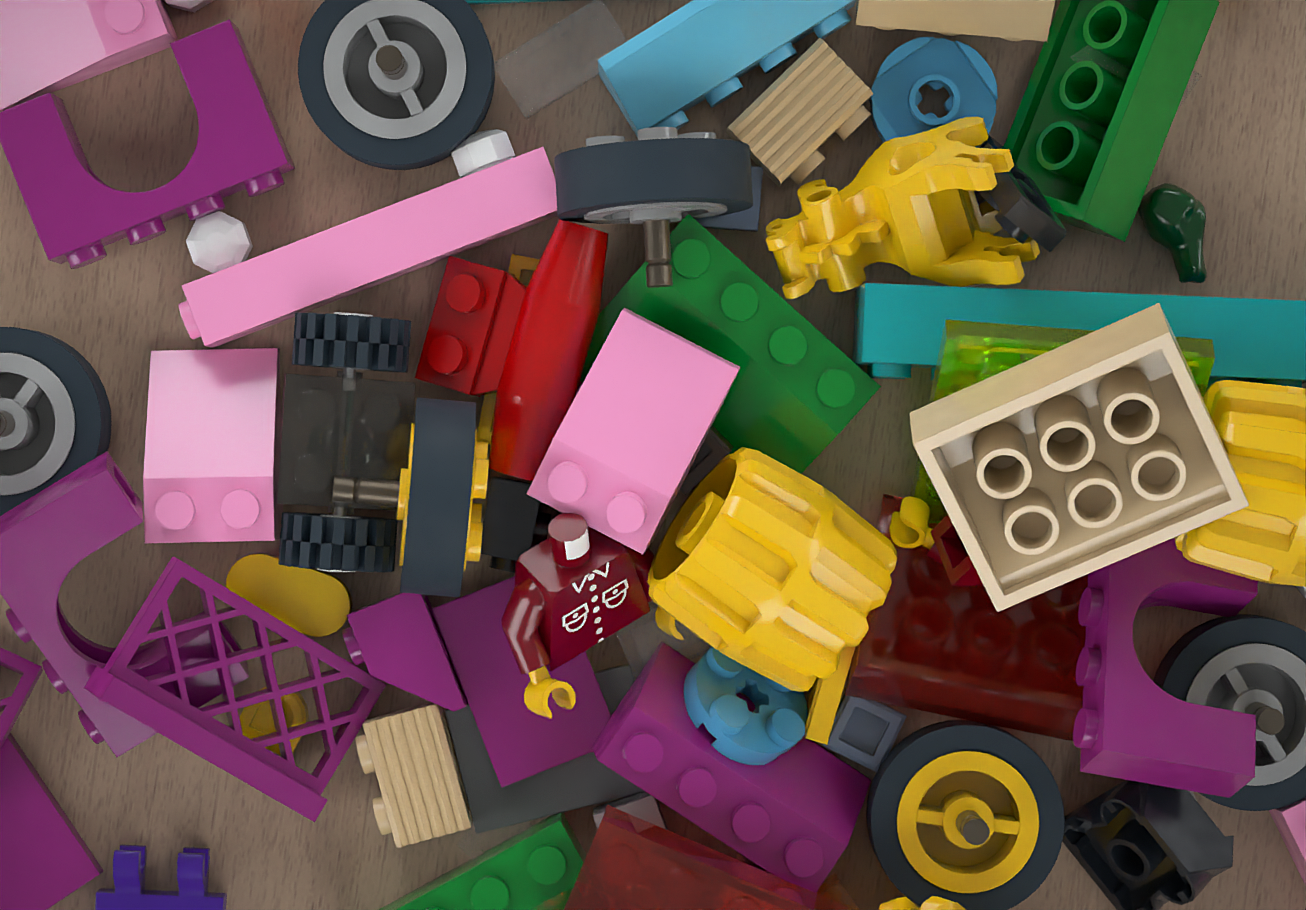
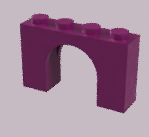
[0,19,295,269]
[0,451,249,757]
[1073,538,1258,798]

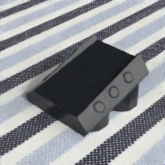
[1062,780,1234,910]

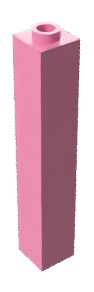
[178,147,558,348]

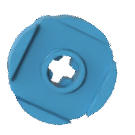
[869,37,998,148]
[684,646,808,765]

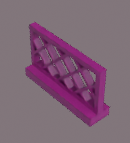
[84,556,386,822]

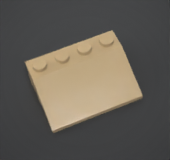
[909,303,1249,612]

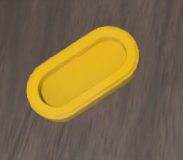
[226,553,352,637]

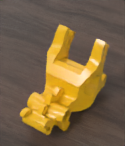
[765,116,1040,299]

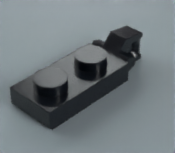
[978,134,1067,252]

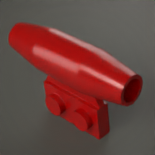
[414,219,609,481]

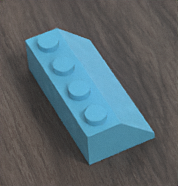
[598,0,857,138]

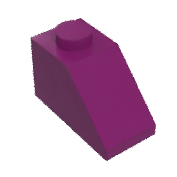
[342,593,468,712]

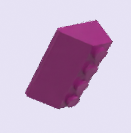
[591,641,871,899]

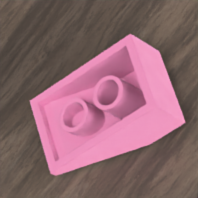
[0,0,178,111]
[527,308,741,554]
[143,348,283,543]

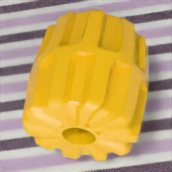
[1174,380,1306,587]
[647,447,897,692]

